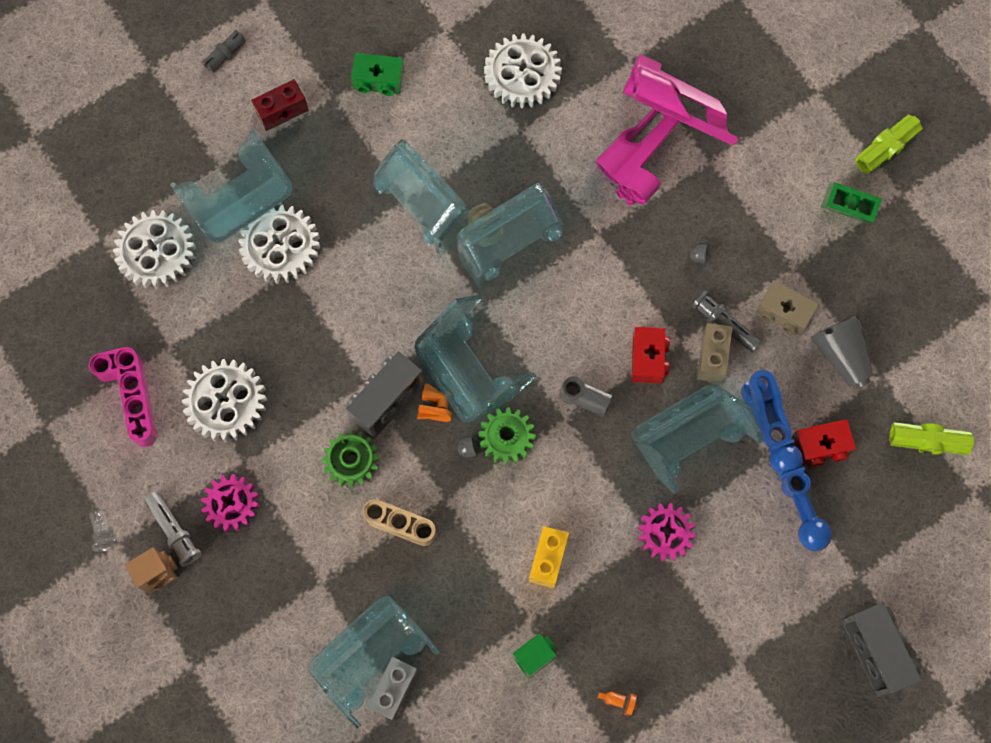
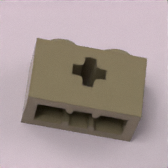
[756,280,818,336]
[697,323,733,383]

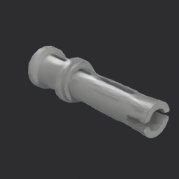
[144,491,202,567]

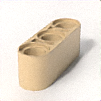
[362,499,437,546]

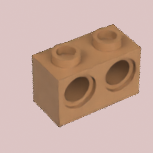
[125,547,178,594]

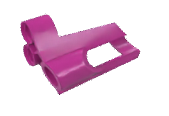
[623,54,738,145]

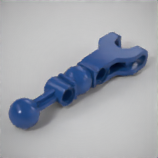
[741,370,832,551]

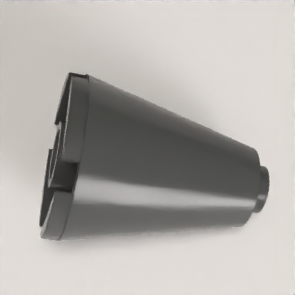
[811,315,873,388]

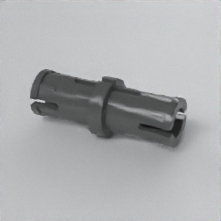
[201,30,246,73]

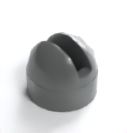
[689,244,708,264]
[457,436,477,458]

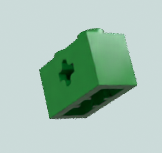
[351,53,404,96]
[821,182,882,224]
[512,633,557,680]

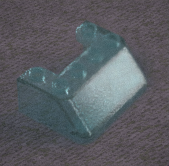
[170,129,293,243]

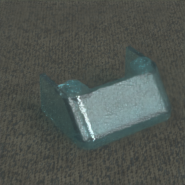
[372,139,469,258]
[457,183,564,291]
[415,295,537,423]
[631,384,764,494]
[308,596,440,729]

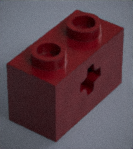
[251,79,309,131]

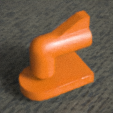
[417,383,452,422]
[597,692,638,716]

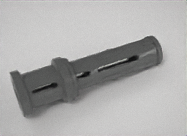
[691,290,762,352]

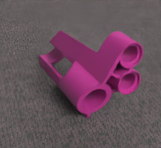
[595,108,680,205]

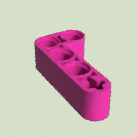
[89,347,157,447]

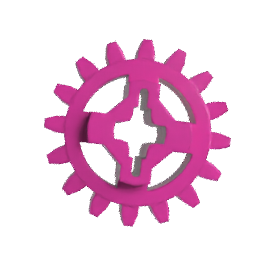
[201,474,260,532]
[638,503,696,562]

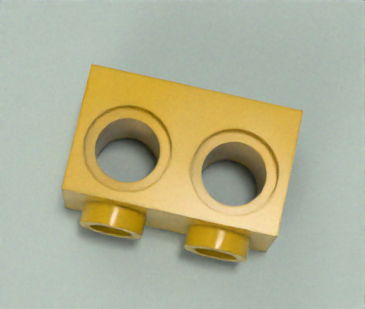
[529,526,569,589]

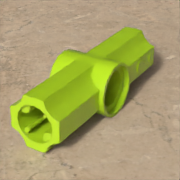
[854,114,923,175]
[889,422,974,456]

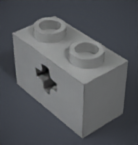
[367,657,418,721]

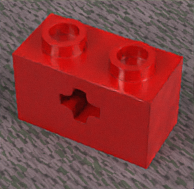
[631,327,670,384]
[792,419,856,467]

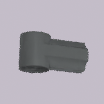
[560,376,612,417]

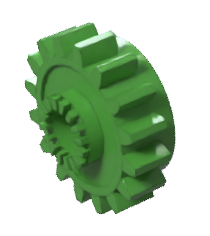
[479,407,535,465]
[322,431,380,489]

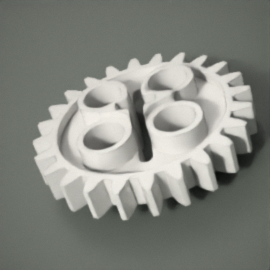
[484,34,562,108]
[238,205,320,284]
[113,210,196,289]
[182,359,267,442]

